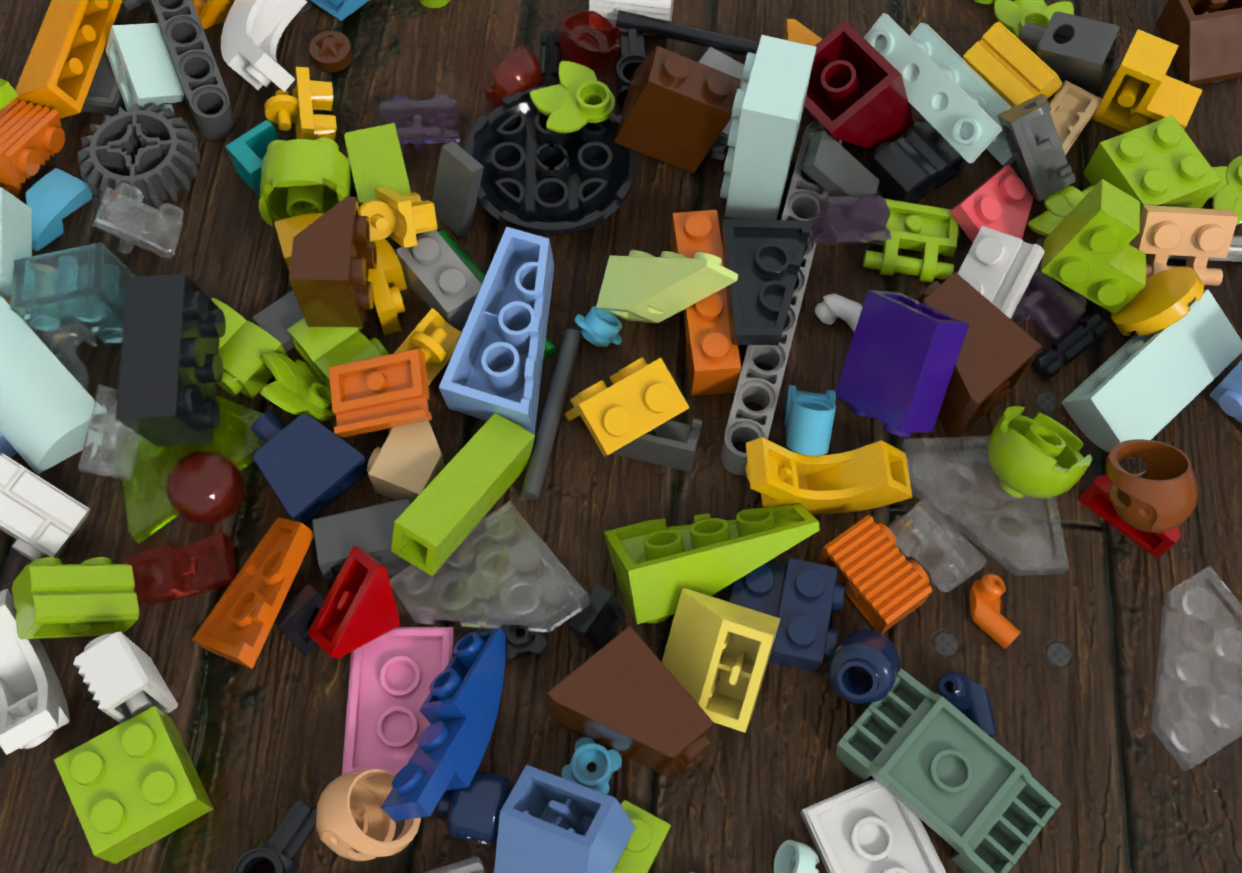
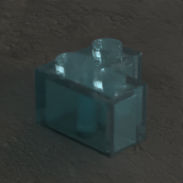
[10,242,137,343]

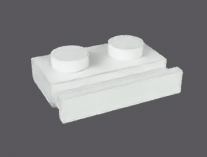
[958,226,1045,319]

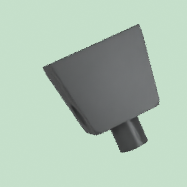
[1019,11,1120,96]

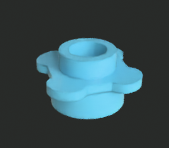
[574,306,622,347]
[562,737,622,795]

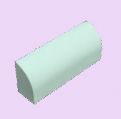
[1061,289,1242,459]
[0,295,105,475]

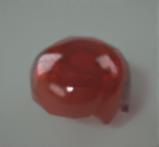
[559,10,621,70]
[483,44,543,108]
[166,451,245,525]

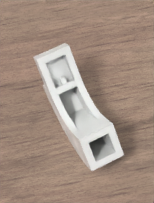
[220,0,307,92]
[0,589,70,755]

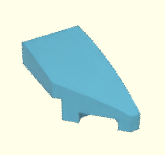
[26,168,92,251]

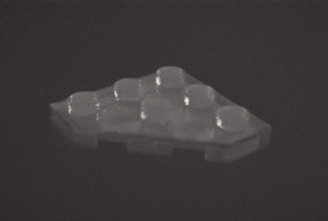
[901,436,1069,576]
[389,501,591,633]
[1151,566,1242,772]

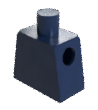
[251,411,368,526]

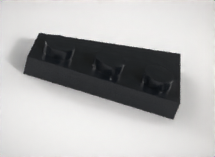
[721,219,813,345]

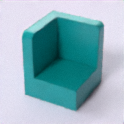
[225,120,279,197]

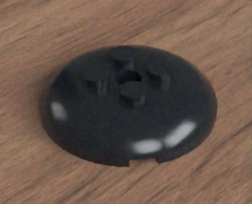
[465,86,638,236]

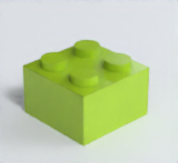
[1083,115,1221,216]
[54,706,214,864]

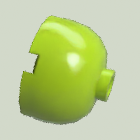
[987,406,1092,499]

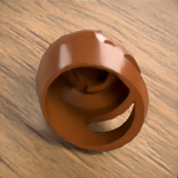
[1105,439,1198,533]

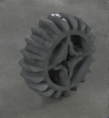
[77,103,201,214]

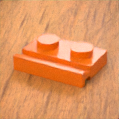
[328,349,432,438]

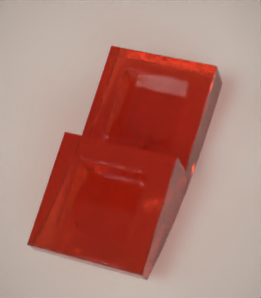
[123,533,237,606]

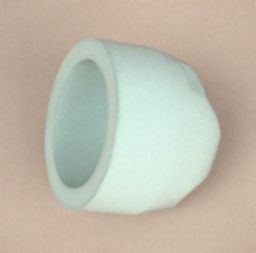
[774,840,820,873]

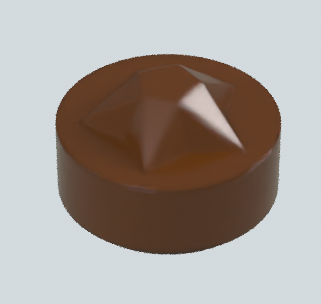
[309,31,353,73]

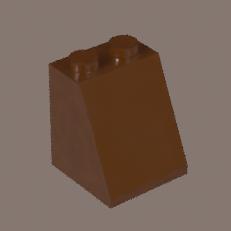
[614,46,741,173]
[918,272,1042,444]
[547,626,714,778]

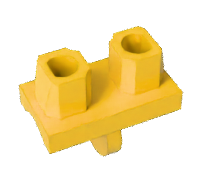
[264,67,337,141]
[359,186,437,248]
[395,308,462,386]

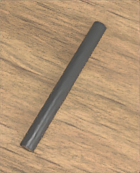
[521,329,582,500]

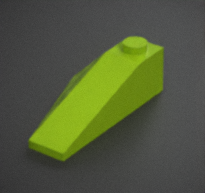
[604,503,820,624]

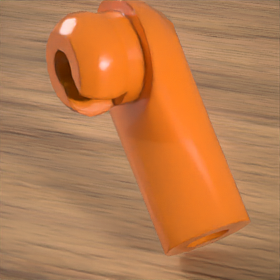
[970,574,1021,650]

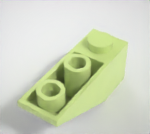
[596,250,739,323]

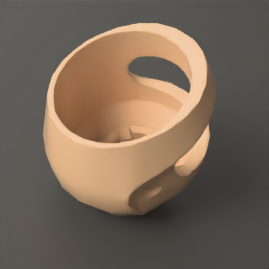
[316,769,421,861]

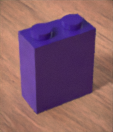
[835,290,969,437]

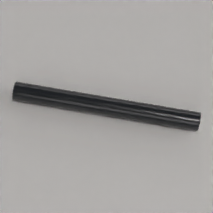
[615,10,759,56]

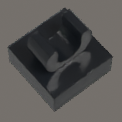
[274,584,325,657]
[561,585,626,653]

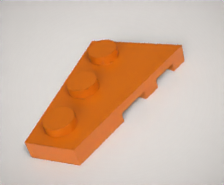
[192,517,314,669]

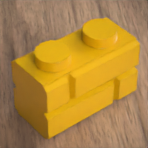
[963,21,1062,108]

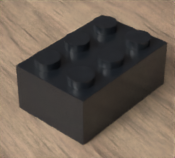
[116,274,226,447]

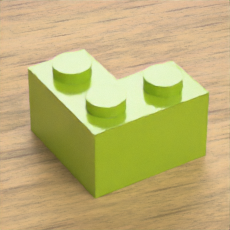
[1041,179,1146,315]

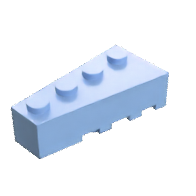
[439,227,555,435]

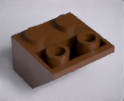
[1156,0,1242,86]
[289,197,377,327]

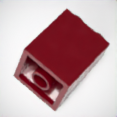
[804,20,914,150]

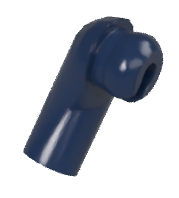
[937,672,998,738]

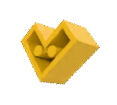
[1092,29,1202,133]

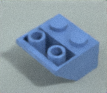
[494,765,635,873]

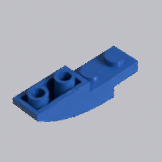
[381,628,506,822]

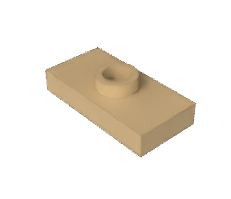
[1049,80,1102,156]

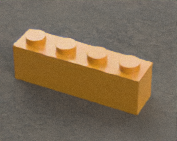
[15,0,123,119]

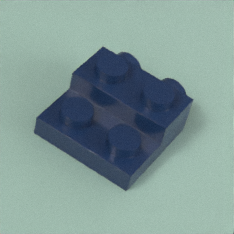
[729,558,845,673]

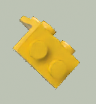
[564,357,689,457]

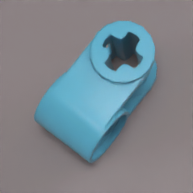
[783,385,836,456]

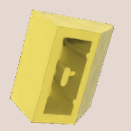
[662,588,781,733]

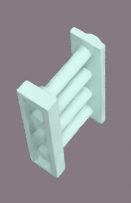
[864,13,1014,166]

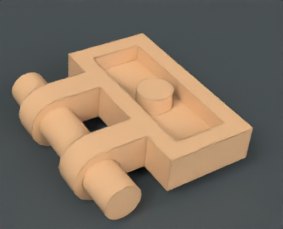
[1133,205,1238,286]

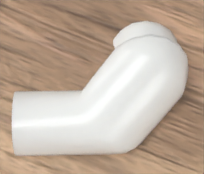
[815,293,863,332]

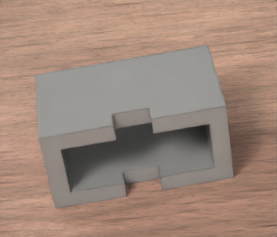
[395,230,482,331]

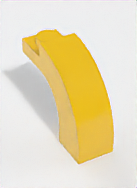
[274,213,407,335]
[746,437,913,515]

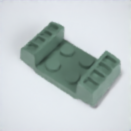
[836,668,1061,873]

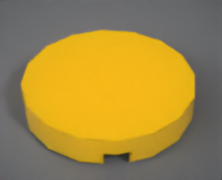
[1111,267,1204,336]

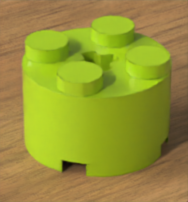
[259,138,351,228]

